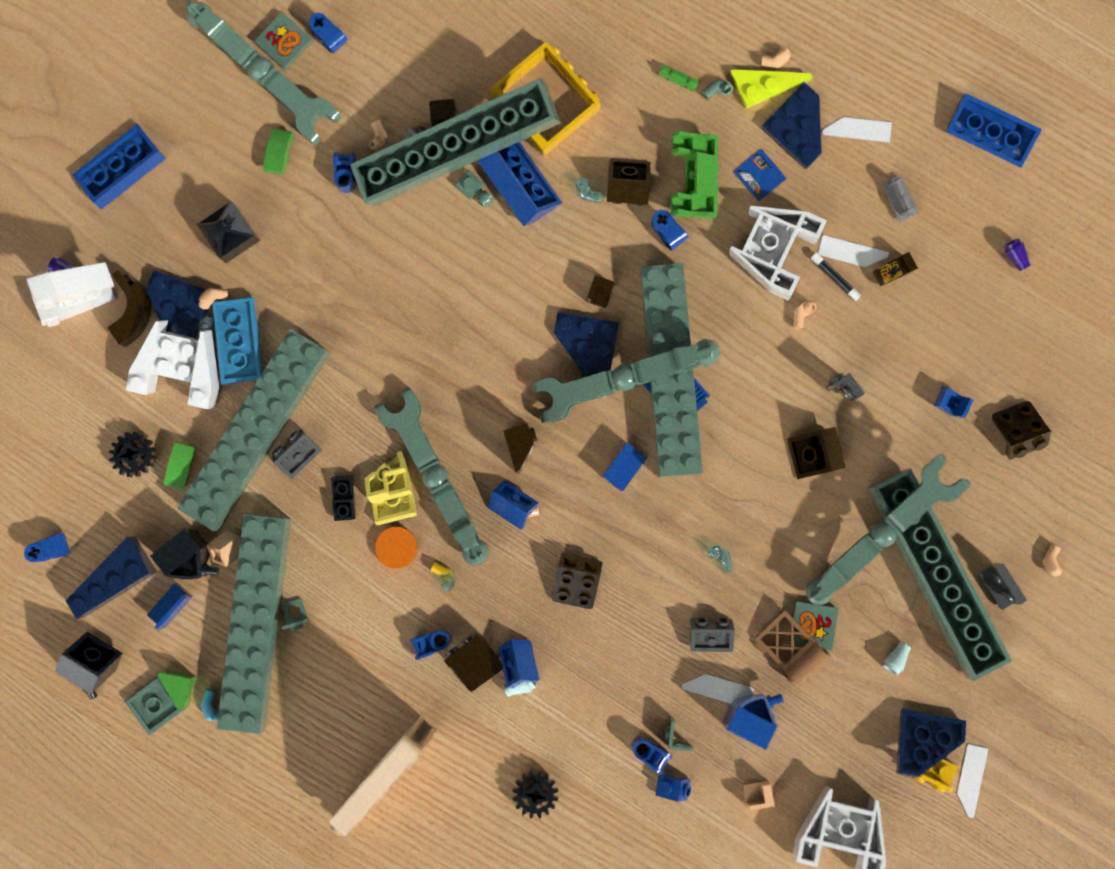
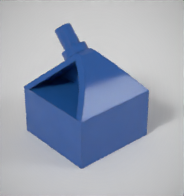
[722,694,784,750]

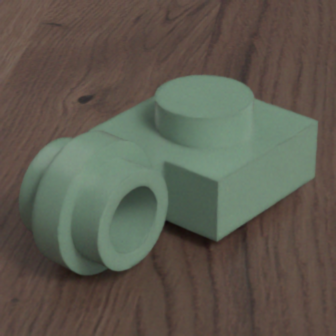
[455,170,494,208]

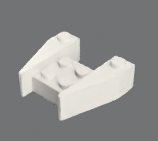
[729,206,827,301]
[27,262,116,327]
[126,320,219,409]
[791,786,886,869]

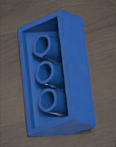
[478,142,562,226]

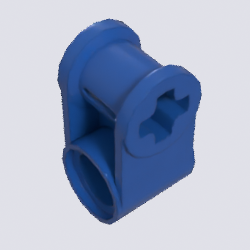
[309,13,348,54]
[333,152,357,194]
[651,210,688,251]
[24,533,71,562]
[409,629,452,660]
[631,737,673,775]

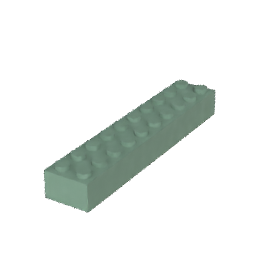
[350,78,561,206]
[640,263,703,478]
[177,328,331,531]
[867,468,1012,681]
[217,514,291,734]

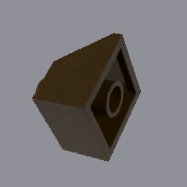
[607,159,651,206]
[503,423,538,474]
[787,427,846,479]

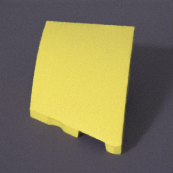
[364,451,417,525]

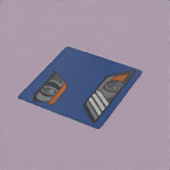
[734,149,786,201]

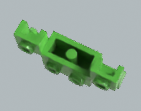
[670,131,719,220]

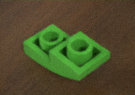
[263,129,294,174]
[163,441,196,490]

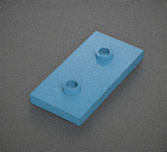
[212,297,263,385]

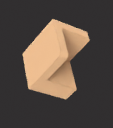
[206,532,240,567]
[743,780,775,810]

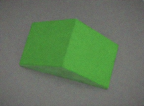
[157,670,196,711]

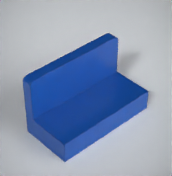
[602,442,646,491]
[488,480,539,530]
[147,583,193,630]
[499,639,539,688]

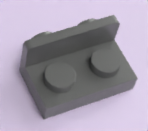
[826,373,865,402]
[271,429,322,479]
[978,563,1027,610]
[690,617,735,652]

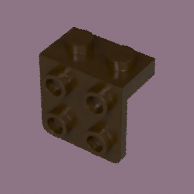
[992,401,1051,460]
[552,553,603,609]
[444,633,503,691]

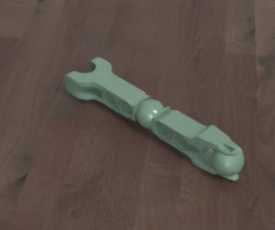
[186,1,342,146]
[532,339,720,423]
[374,387,489,566]
[805,454,970,605]

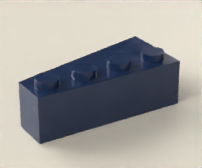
[65,537,157,619]

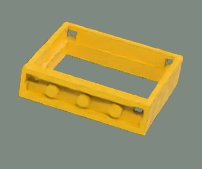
[490,41,600,156]

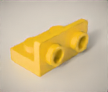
[911,759,958,793]

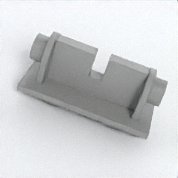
[882,176,919,222]

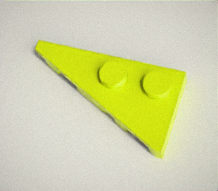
[730,69,813,109]

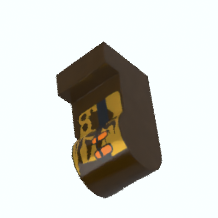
[873,252,918,287]

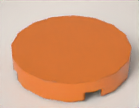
[375,527,417,569]

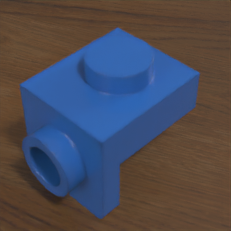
[934,387,973,418]
[655,774,691,802]

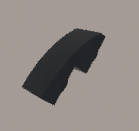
[331,475,356,521]

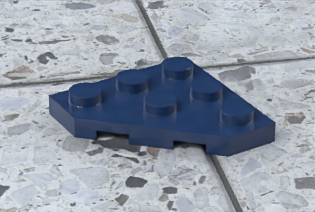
[761,82,822,169]
[146,270,207,338]
[554,312,619,377]
[896,709,966,778]

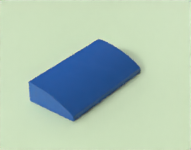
[946,93,1042,168]
[72,124,166,209]

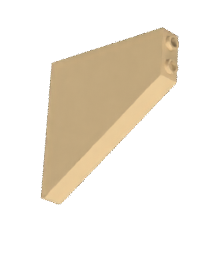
[328,716,436,837]

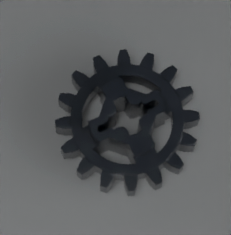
[109,432,157,477]
[512,770,558,819]

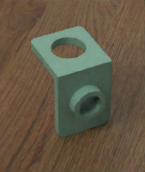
[282,599,309,631]
[664,717,693,751]

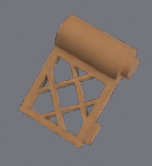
[755,610,831,686]

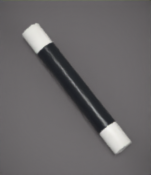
[811,252,861,301]

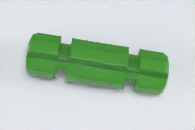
[659,65,699,92]

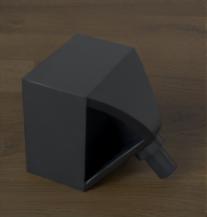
[197,201,260,263]
[150,529,220,579]
[55,631,123,700]

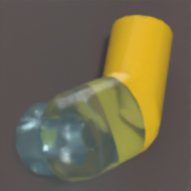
[431,562,455,592]

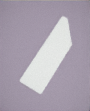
[822,117,892,142]
[818,235,889,267]
[681,674,754,704]
[957,744,988,818]

